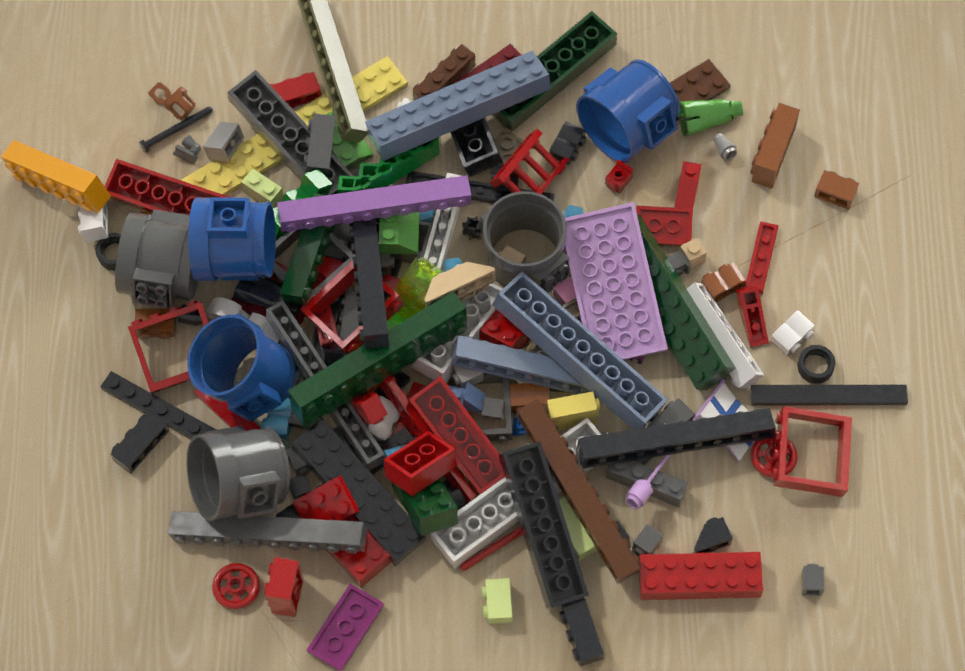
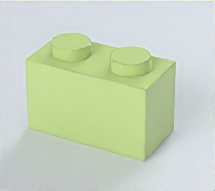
[241,169,284,209]
[482,578,512,624]

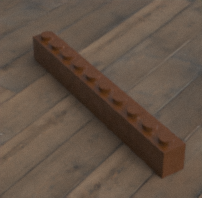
[516,399,641,584]

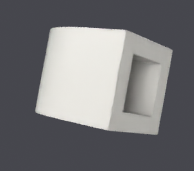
[206,297,250,320]

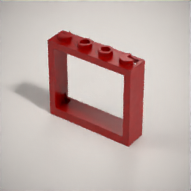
[300,260,405,355]
[128,300,209,393]
[771,406,852,497]

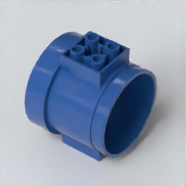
[576,59,680,163]
[188,198,276,281]
[187,313,296,422]

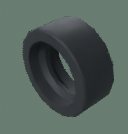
[95,233,121,271]
[797,345,836,384]

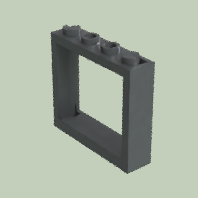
[272,229,356,302]
[431,373,512,443]

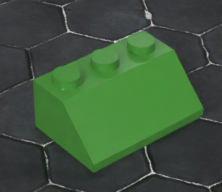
[326,112,374,170]
[379,212,419,254]

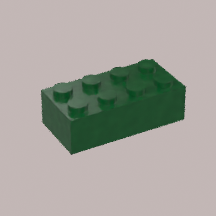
[392,478,458,536]

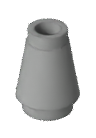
[713,133,737,161]

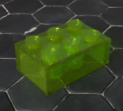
[387,255,444,320]

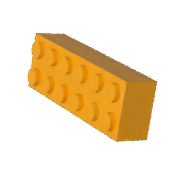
[1,140,111,213]

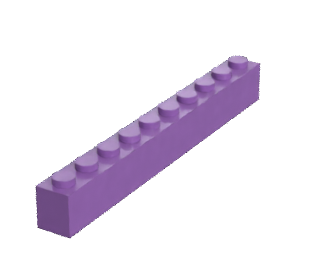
[277,175,471,232]

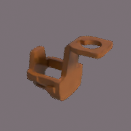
[148,82,196,120]

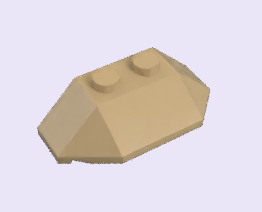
[425,262,496,307]

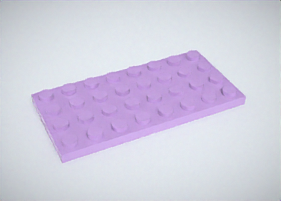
[565,202,668,360]

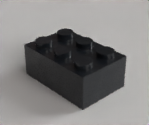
[450,117,503,177]

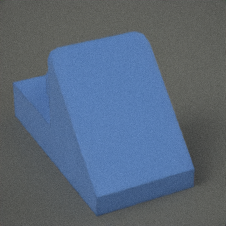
[448,382,486,413]

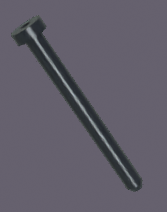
[139,106,213,153]

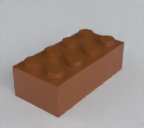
[750,103,800,189]

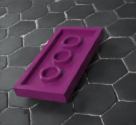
[306,583,384,671]

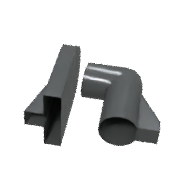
[173,135,201,164]

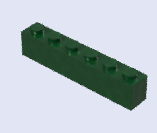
[280,193,335,306]

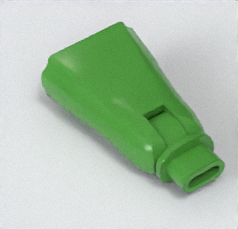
[679,100,743,137]

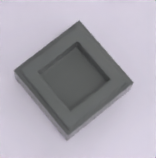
[482,397,504,420]

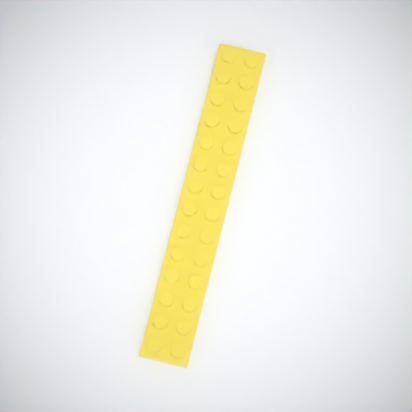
[181,56,408,195]

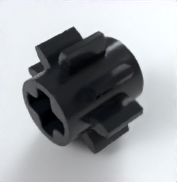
[462,216,481,240]

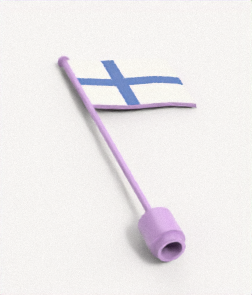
[625,378,753,509]

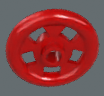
[750,437,798,478]
[212,563,260,609]

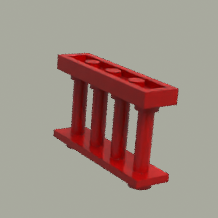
[490,128,569,194]

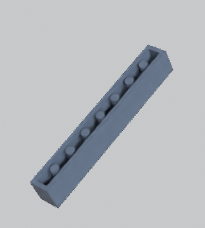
[451,335,597,398]

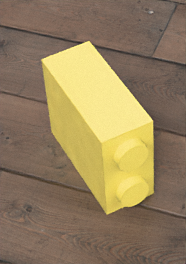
[547,392,600,431]

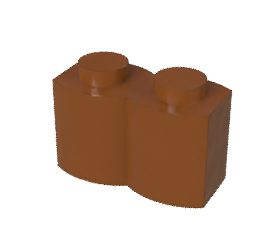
[701,263,746,302]

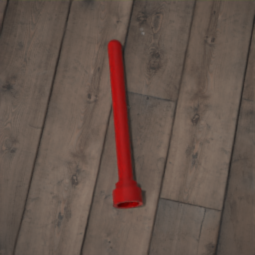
[460,526,523,571]

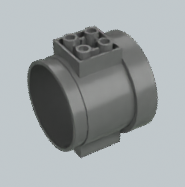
[480,191,569,293]
[115,209,199,309]
[186,426,290,521]

